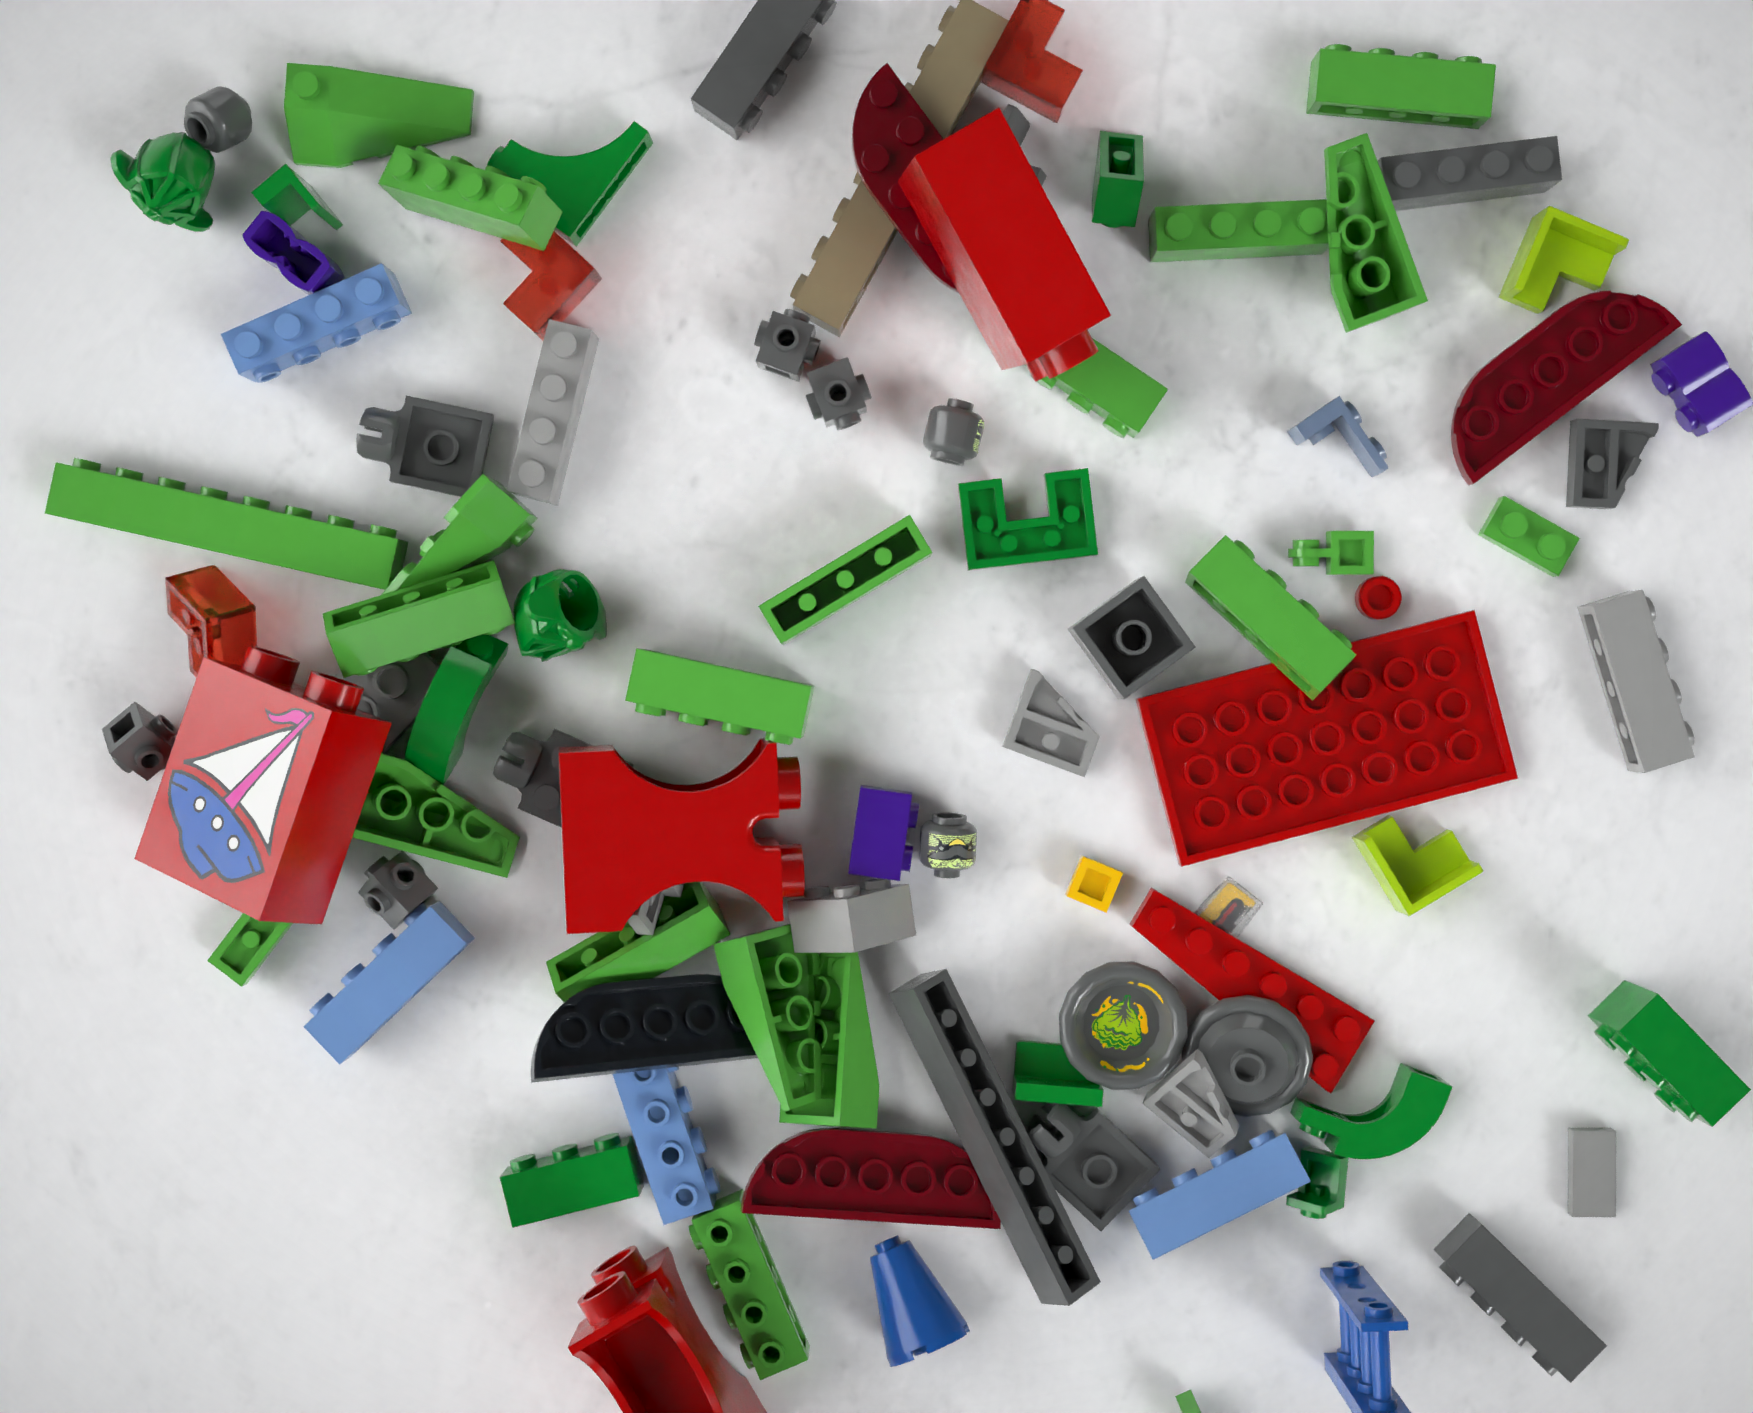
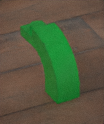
[405,634,509,785]
[1290,1063,1453,1159]

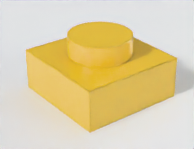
[1065,855,1123,913]

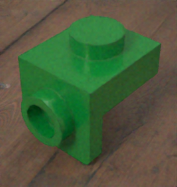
[1286,1146,1349,1219]

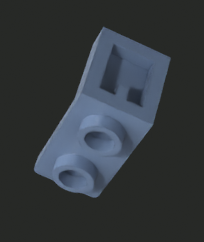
[1287,396,1388,477]

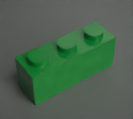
[500,1133,644,1228]

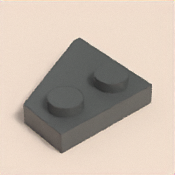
[1566,419,1659,509]

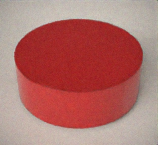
[1355,576,1402,620]

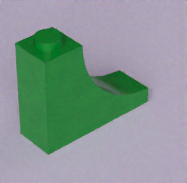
[487,121,653,247]

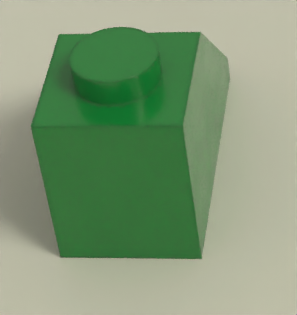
[1092,131,1144,228]

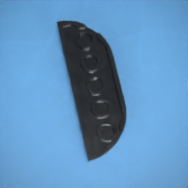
[531,974,758,1083]

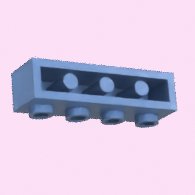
[221,263,412,383]
[303,901,475,1065]
[612,1067,721,1225]
[1129,1130,1311,1260]

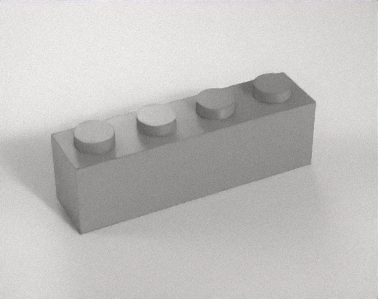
[507,319,599,506]
[1577,590,1695,773]

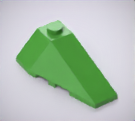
[284,63,474,168]
[1324,133,1428,333]
[382,474,537,595]
[352,753,520,878]
[713,924,821,1111]
[779,952,879,1129]

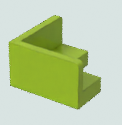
[1498,206,1629,314]
[1352,815,1484,916]

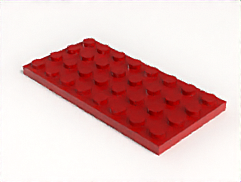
[1136,610,1518,867]

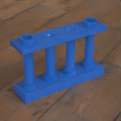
[1320,1261,1411,1413]

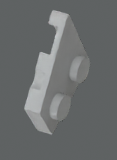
[1002,669,1100,777]
[1142,1049,1240,1158]

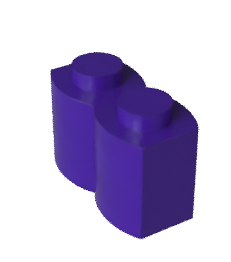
[242,211,345,295]
[1650,331,1753,437]

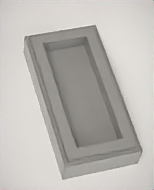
[1568,1128,1616,1217]

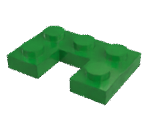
[958,468,1098,571]

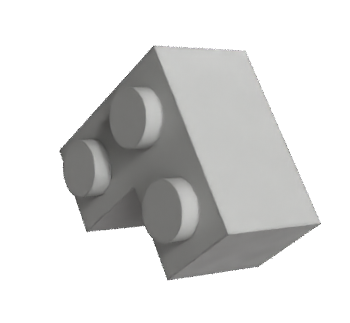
[787,878,916,953]

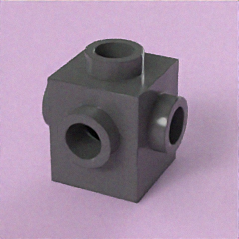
[754,309,821,382]
[805,357,872,430]
[102,702,177,781]
[358,851,438,930]

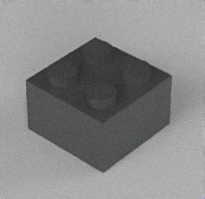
[1068,576,1196,699]

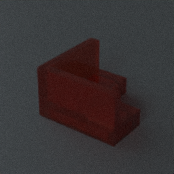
[982,0,1083,123]
[500,231,602,341]
[165,565,257,678]

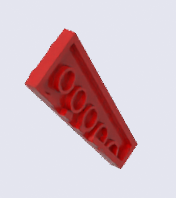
[1129,887,1375,1094]

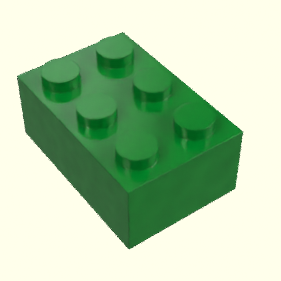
[1588,980,1751,1127]

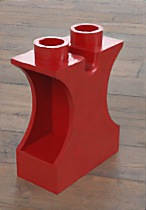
[559,738,805,934]
[568,1245,767,1413]

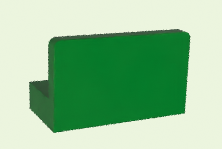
[251,164,343,230]
[1012,1040,1104,1107]

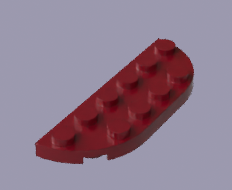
[852,63,959,293]
[1451,291,1682,486]
[740,1128,1001,1229]

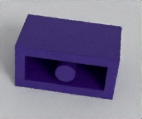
[848,785,919,881]

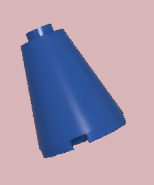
[870,1235,970,1367]

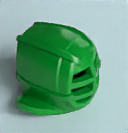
[110,132,215,232]
[513,569,607,662]

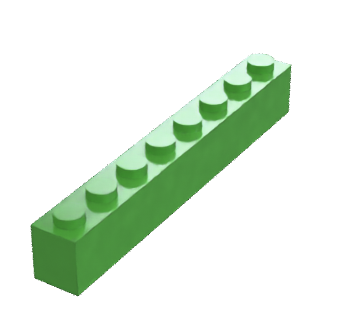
[45,458,409,590]

